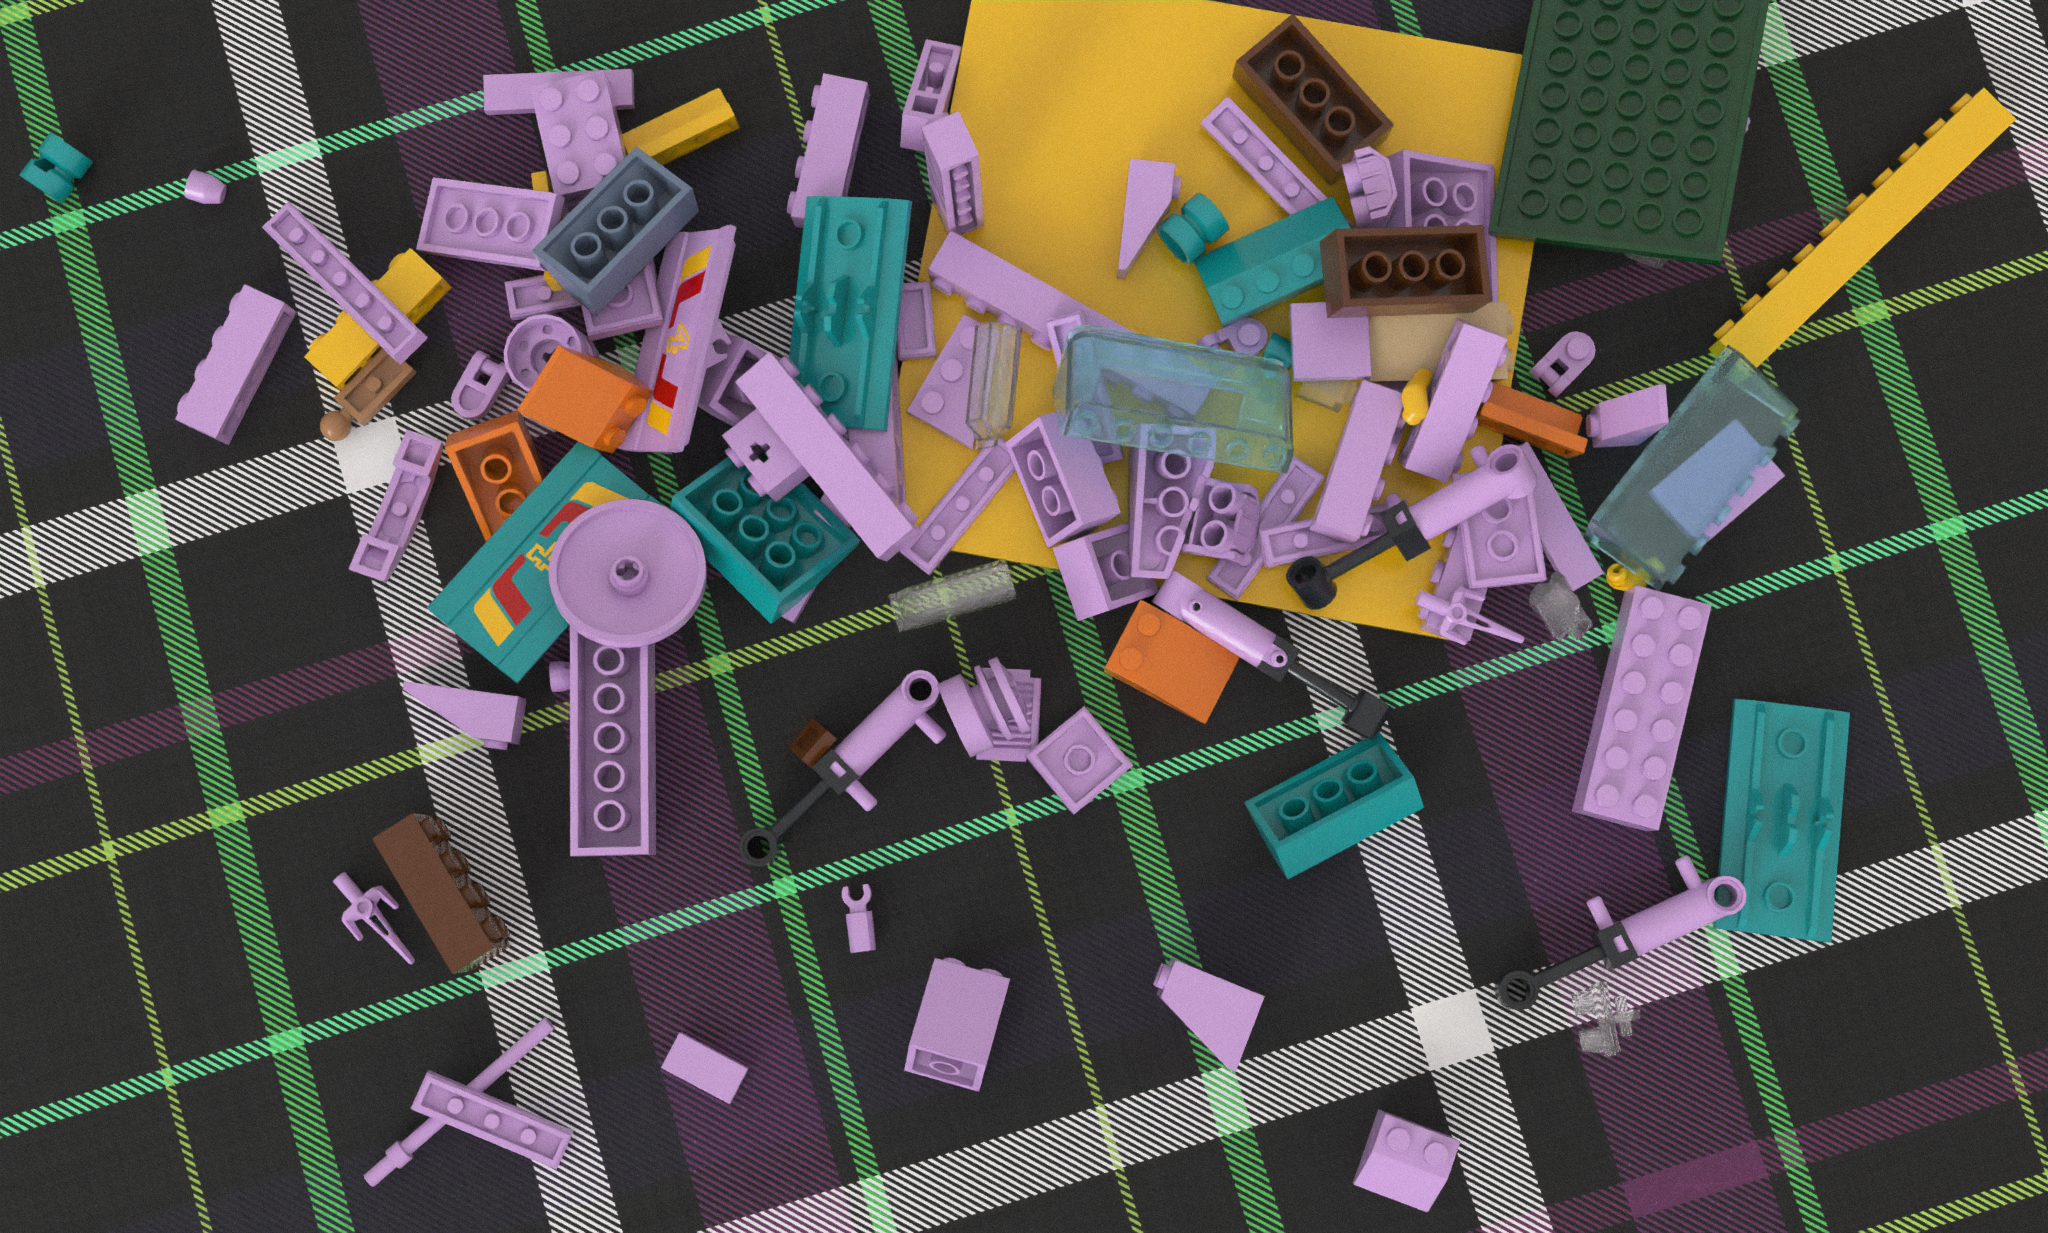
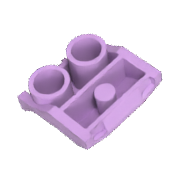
[1342,146,1398,228]
[1179,478,1260,563]

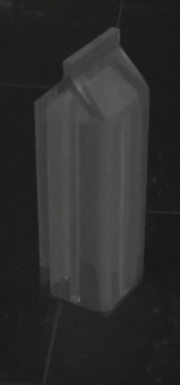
[965,322,1023,449]
[888,559,1017,632]

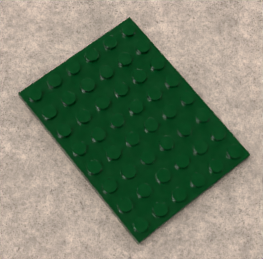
[1488,0,1770,266]

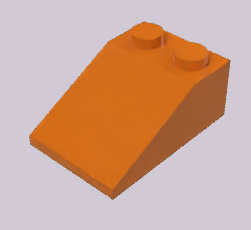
[517,345,653,454]
[445,410,546,542]
[1104,600,1240,724]

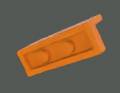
[1475,380,1588,459]

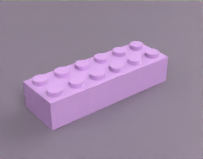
[1572,585,1712,831]
[570,626,656,857]

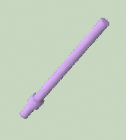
[364,1017,555,1187]

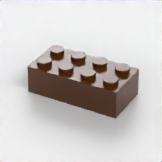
[1232,14,1394,186]
[1319,225,1491,318]
[372,813,511,974]

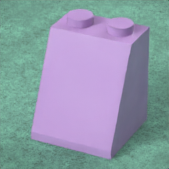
[904,958,1010,1092]
[1153,958,1265,1072]

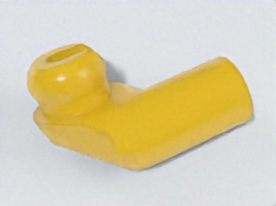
[1401,368,1433,425]
[1606,557,1664,591]

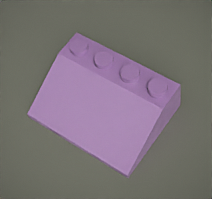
[1386,149,1498,302]

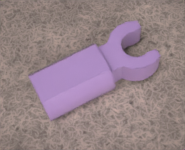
[842,884,877,953]

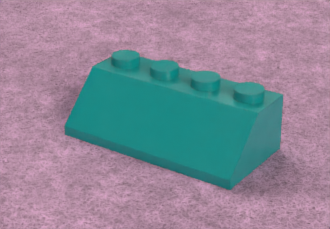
[1194,196,1351,328]
[1244,732,1424,879]

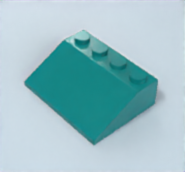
[670,452,861,624]

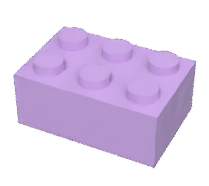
[529,70,627,202]
[1005,406,1121,548]

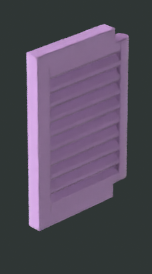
[976,668,1041,762]

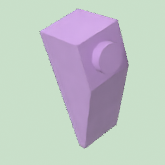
[900,39,962,152]
[1117,159,1181,280]
[1586,384,1669,448]
[403,681,527,750]

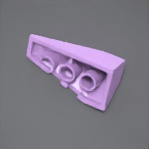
[1128,422,1216,579]

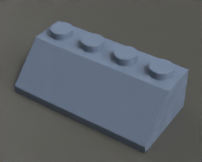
[532,146,699,316]

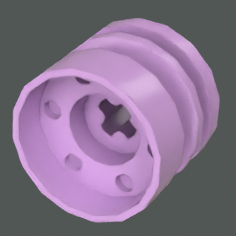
[503,314,600,392]
[937,657,1031,757]

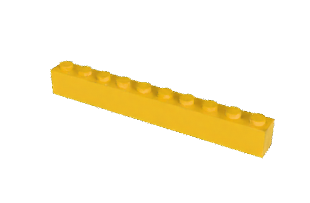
[1708,88,2016,381]

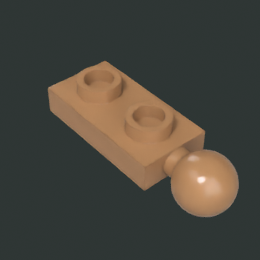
[320,348,417,441]

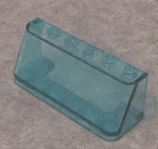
[1052,325,1294,474]
[1583,345,1801,591]

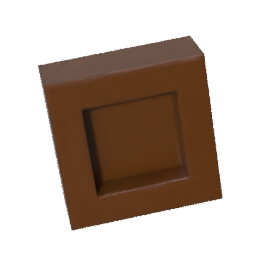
[788,718,837,768]

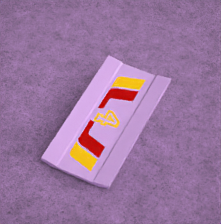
[617,224,736,453]

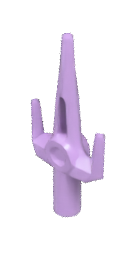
[1415,586,1524,645]
[333,872,415,965]

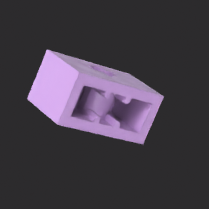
[722,409,810,502]

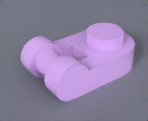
[1196,318,1268,376]
[1529,331,1596,398]
[451,350,511,421]

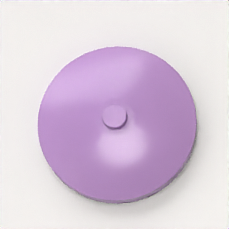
[549,499,707,648]

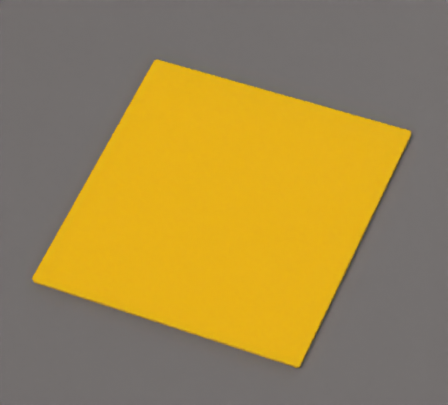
[899,0,1534,640]

